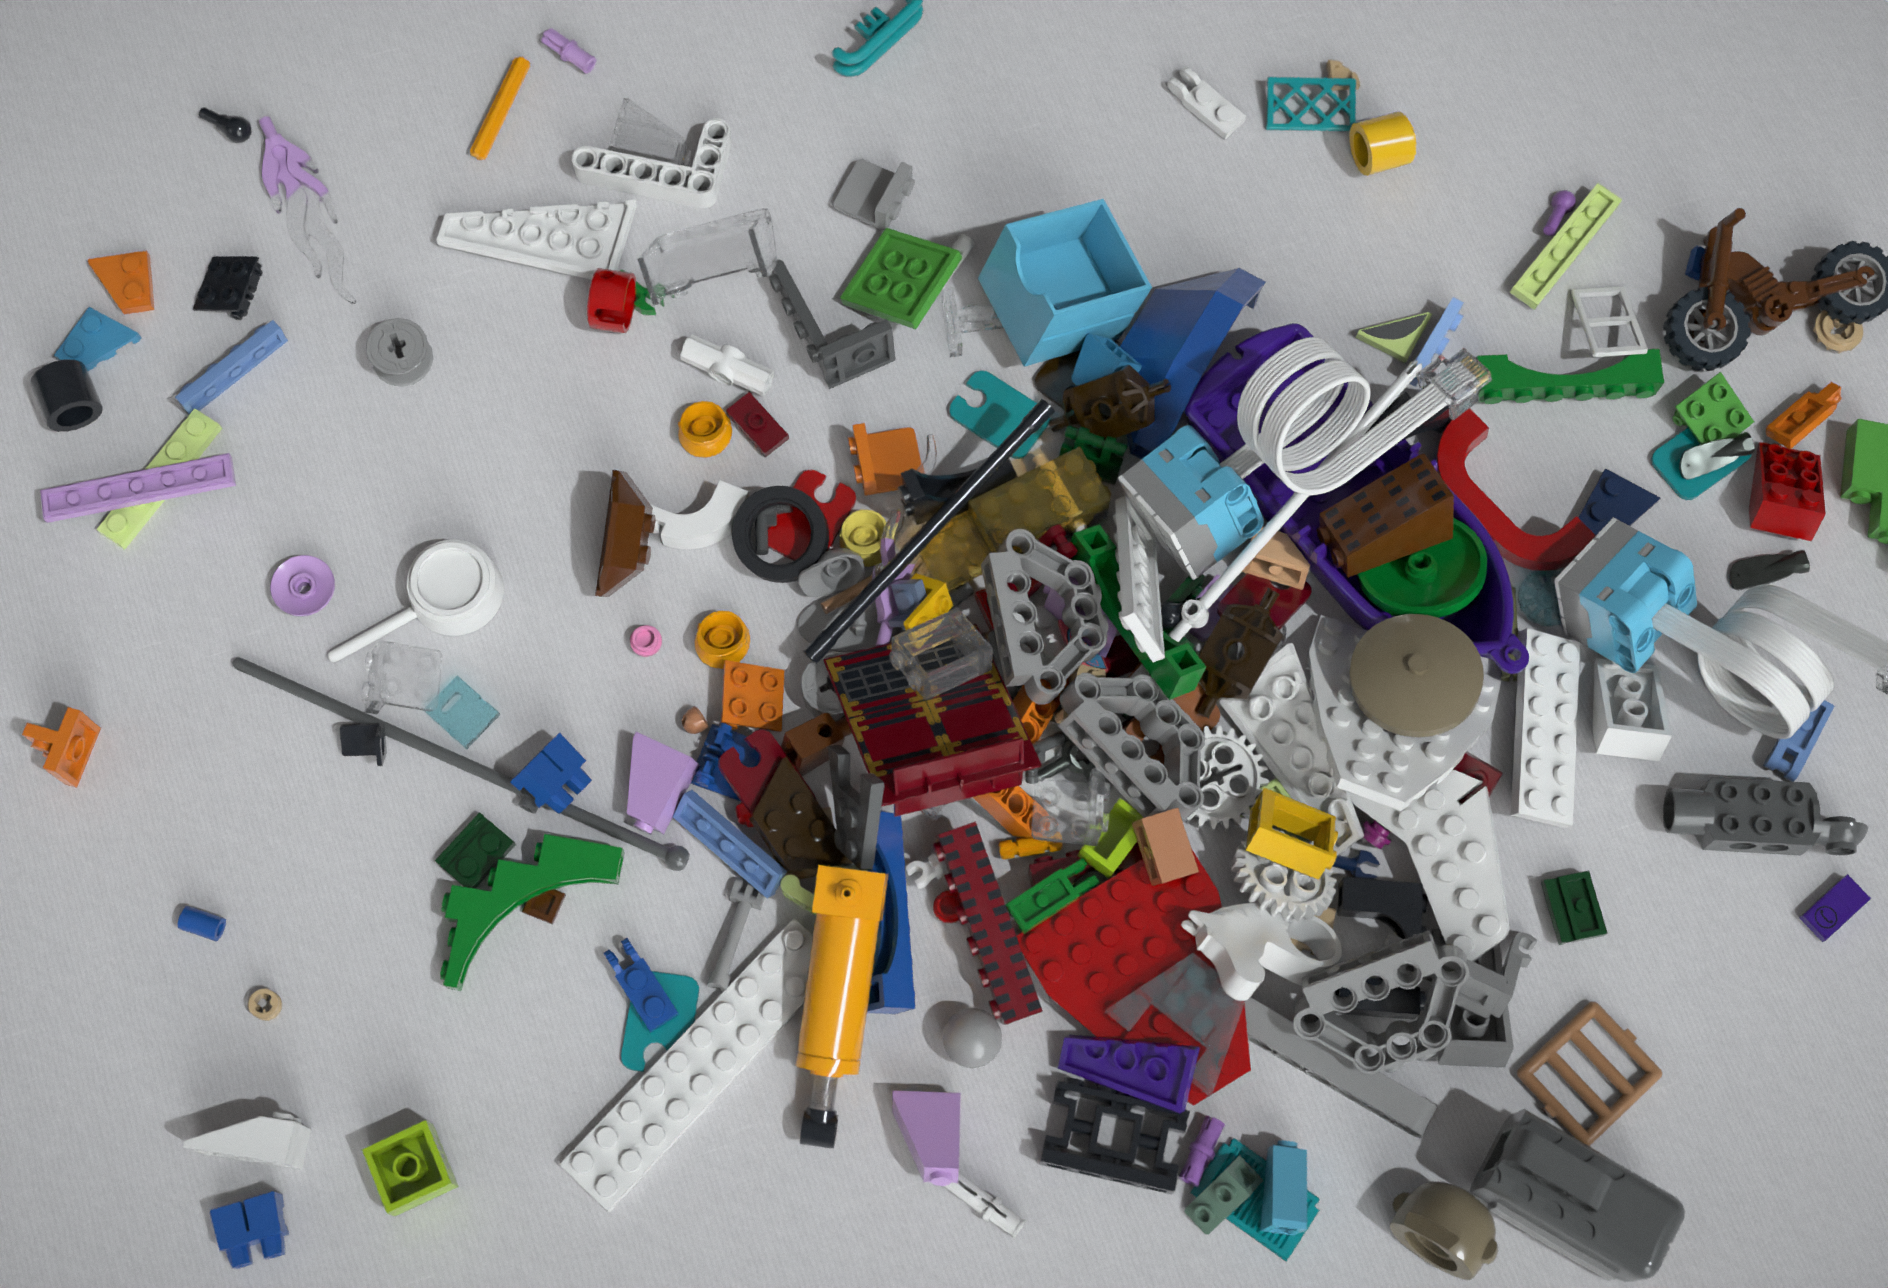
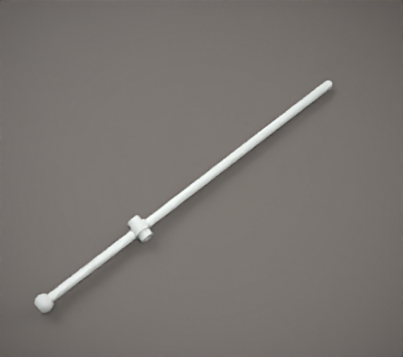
[1114,360,1422,714]

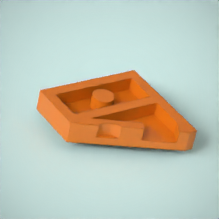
[88,250,155,315]

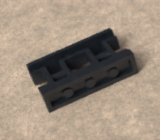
[1039,1077,1190,1195]

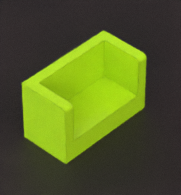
[1077,798,1143,879]

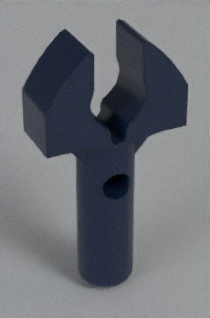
[1332,850,1380,880]

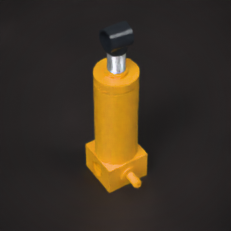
[795,865,888,1149]

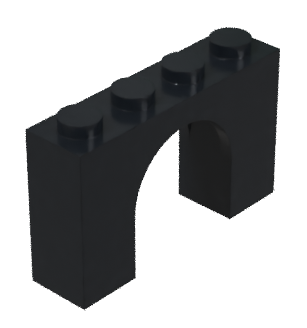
[1334,877,1428,1020]

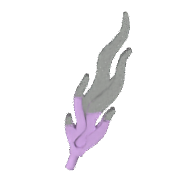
[259,117,357,304]
[872,434,937,647]

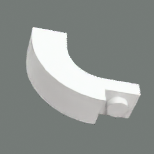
[651,480,749,550]

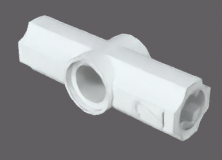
[680,334,775,396]

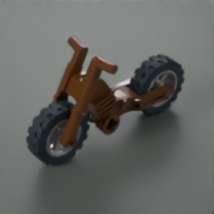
[1663,208,1888,371]

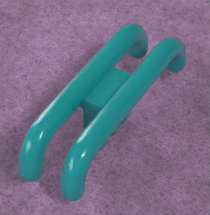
[832,0,923,77]

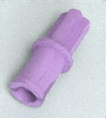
[541,28,597,74]

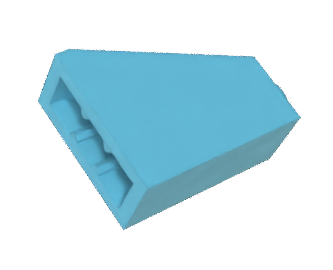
[1260,1141,1307,1236]

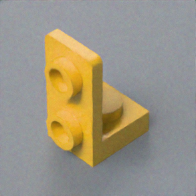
[904,573,953,646]

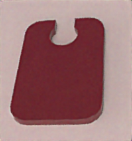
[1217,573,1312,629]
[718,729,816,814]

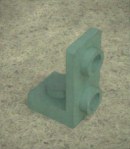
[1184,1155,1264,1235]

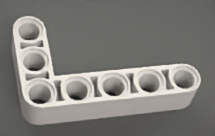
[571,118,732,208]

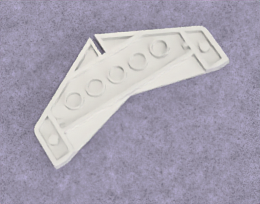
[1348,770,1509,962]

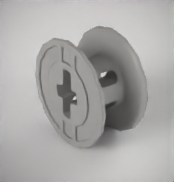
[366,318,433,387]
[801,653,844,721]

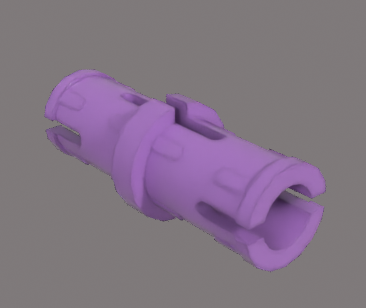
[1178,1116,1225,1187]

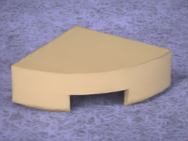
[1326,60,1360,91]

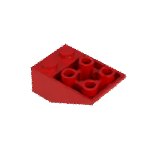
[1749,442,1826,542]

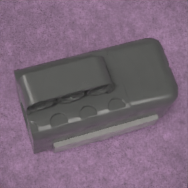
[1469,1109,1685,1282]

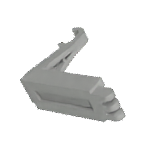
[1381,933,1537,1019]

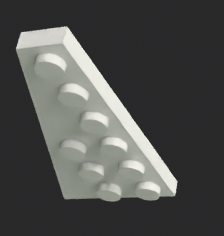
[436,199,637,279]

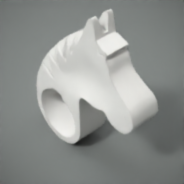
[1181,902,1342,1001]

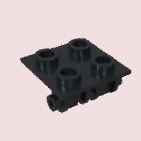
[193,256,263,320]

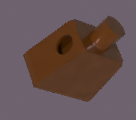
[781,712,852,777]

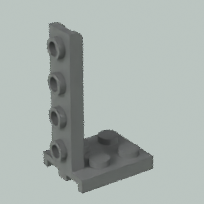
[769,259,896,389]

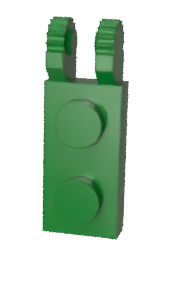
[1006,858,1099,934]

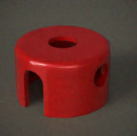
[587,268,636,333]

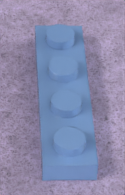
[175,320,288,415]
[673,790,787,899]

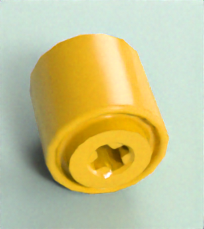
[1349,111,1416,176]

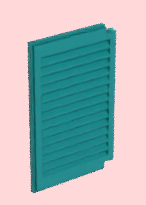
[1190,1138,1320,1262]

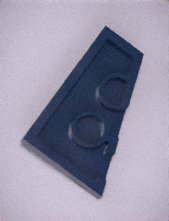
[1578,468,1661,535]

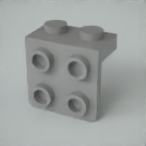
[834,159,915,231]

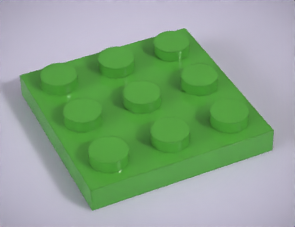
[840,228,962,330]

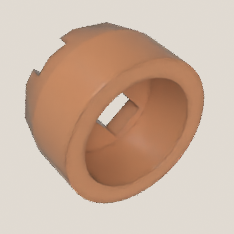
[681,706,709,734]

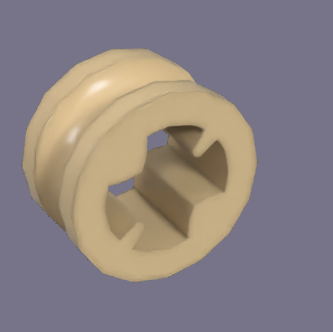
[248,989,282,1021]

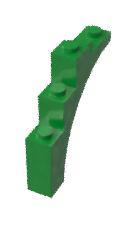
[440,834,625,991]

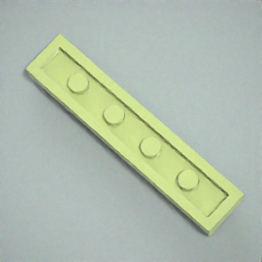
[1510,183,1622,310]
[96,408,222,550]

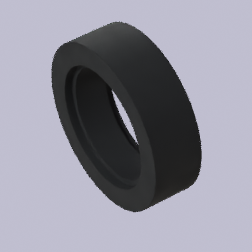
[732,486,829,583]

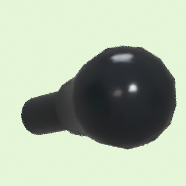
[199,107,252,143]
[1161,597,1201,630]

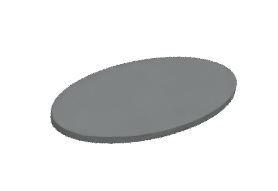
[798,593,903,652]

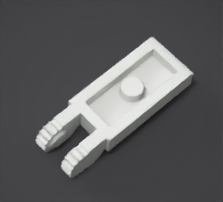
[1167,66,1246,140]

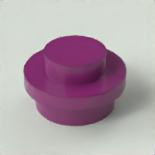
[1362,820,1392,849]

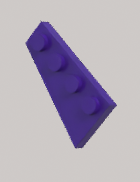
[1057,1034,1200,1114]

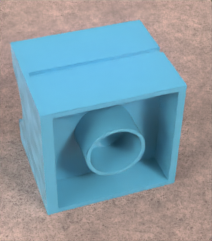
[978,198,1152,367]

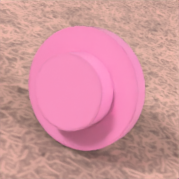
[630,625,662,657]

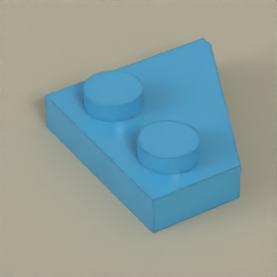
[54,307,141,371]

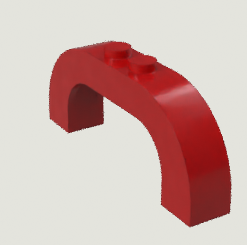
[1437,406,1596,571]

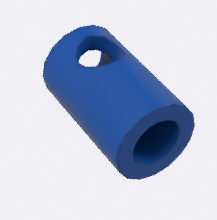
[177,906,226,941]

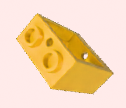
[1246,787,1338,880]

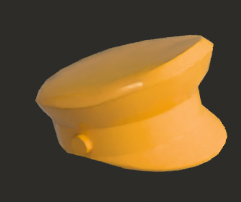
[678,401,732,458]
[694,610,750,669]

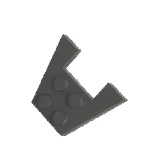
[828,745,884,870]

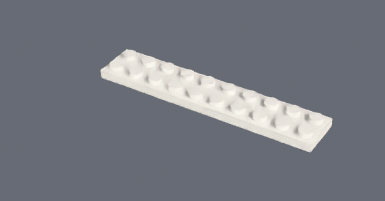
[559,918,813,1212]

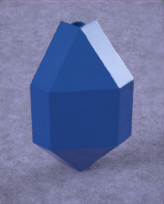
[1120,268,1266,460]

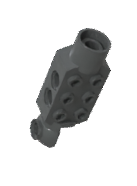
[1663,777,1868,856]

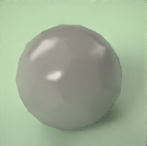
[942,1008,1002,1068]

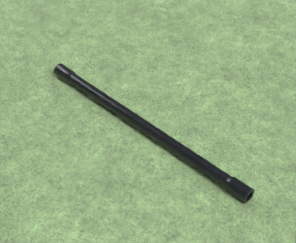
[803,399,1055,664]

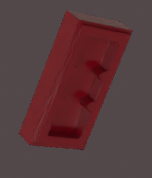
[726,392,789,458]

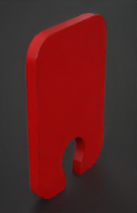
[768,470,856,561]

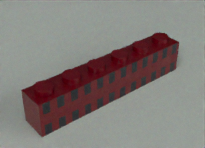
[933,821,1043,1025]

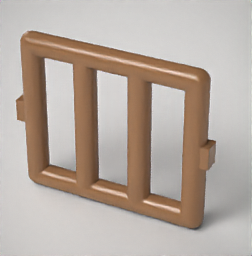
[1517,1001,1662,1146]

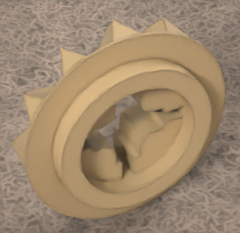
[1813,310,1863,354]

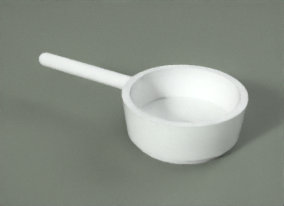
[328,539,504,663]

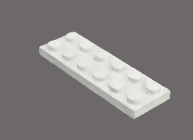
[1113,496,1165,663]
[1511,628,1580,828]

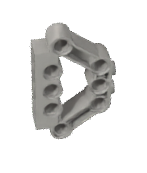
[981,529,1108,705]
[1058,673,1205,821]
[1293,930,1469,1074]

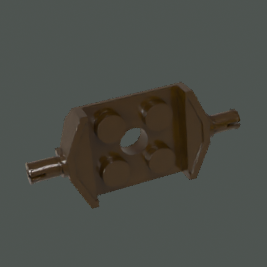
[1049,365,1171,446]
[1197,588,1286,719]

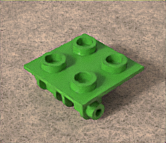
[1672,372,1754,445]

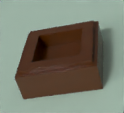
[522,889,566,925]

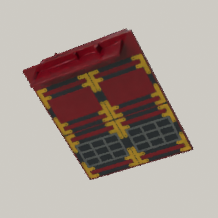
[824,623,1041,817]

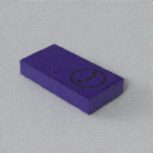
[1799,874,1871,942]

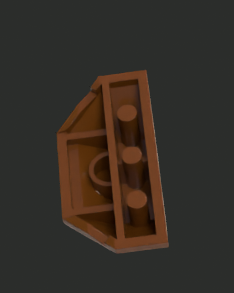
[595,470,656,597]

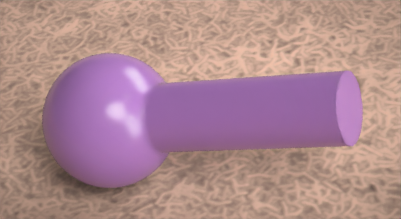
[1543,190,1576,236]

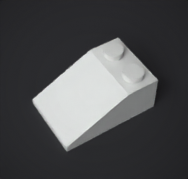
[1592,658,1672,761]
[183,1112,311,1170]

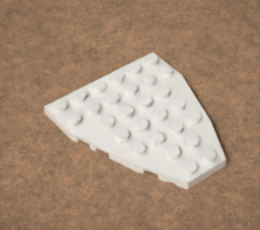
[1305,615,1501,811]

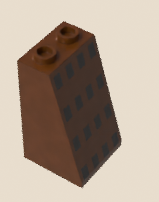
[1316,453,1454,578]

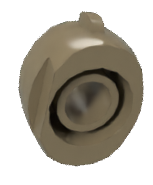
[1390,1181,1498,1281]

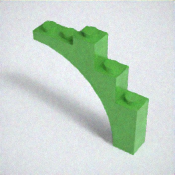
[1840,418,1888,544]

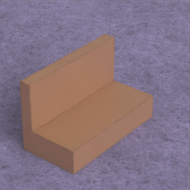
[1132,808,1199,886]

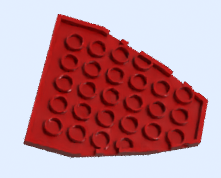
[1016,848,1251,1106]

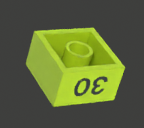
[362,1120,459,1217]

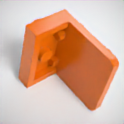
[848,423,924,496]

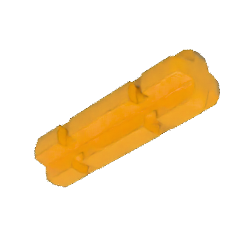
[998,832,1063,860]

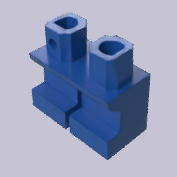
[510,732,592,814]
[209,1191,289,1269]

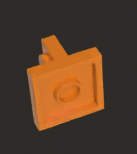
[22,707,101,788]

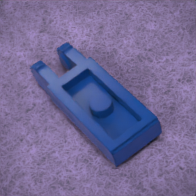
[603,938,679,1033]

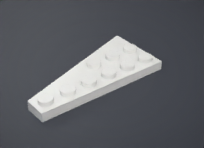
[1219,642,1364,856]

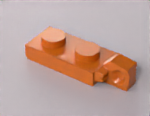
[1766,382,1842,449]

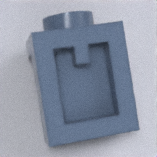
[888,579,927,631]

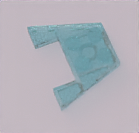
[1105,953,1245,1097]

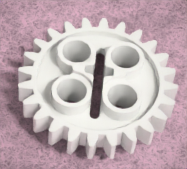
[1185,725,1269,831]
[1231,830,1337,922]

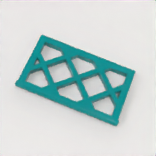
[1266,77,1356,132]

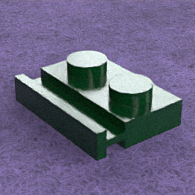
[435,812,516,889]
[1541,870,1608,945]

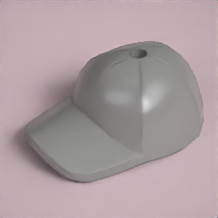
[798,548,866,597]

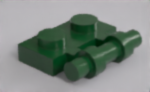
[1057,425,1127,485]

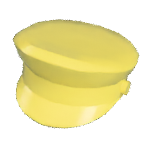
[839,510,894,567]

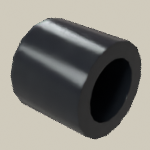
[30,359,103,432]

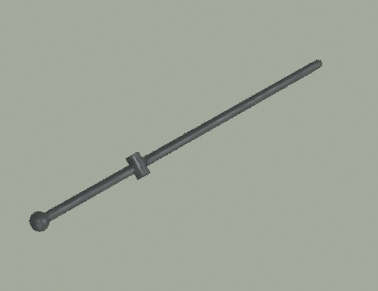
[232,657,690,871]

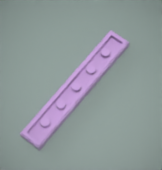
[40,453,236,523]

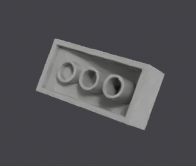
[1431,929,1514,1067]

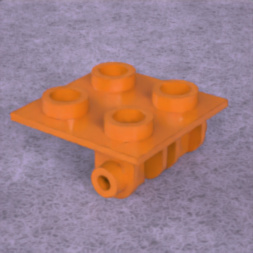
[721,660,784,732]

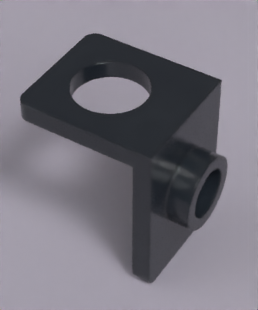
[340,723,387,766]

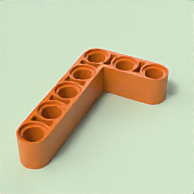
[973,676,1070,838]

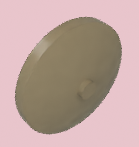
[1349,614,1484,737]

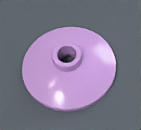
[270,555,335,616]

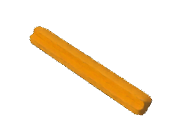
[470,56,530,160]

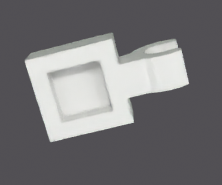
[905,850,948,889]

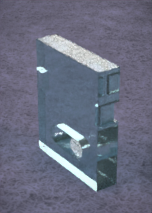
[424,675,500,750]

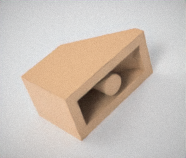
[1242,527,1310,590]

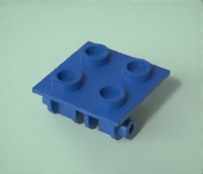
[691,723,759,802]

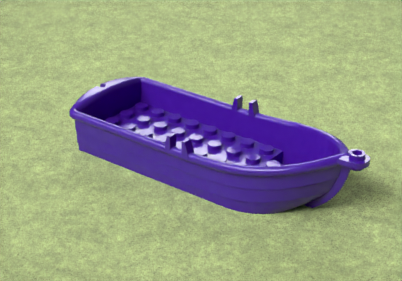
[1184,323,1529,674]

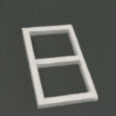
[1571,286,1648,357]

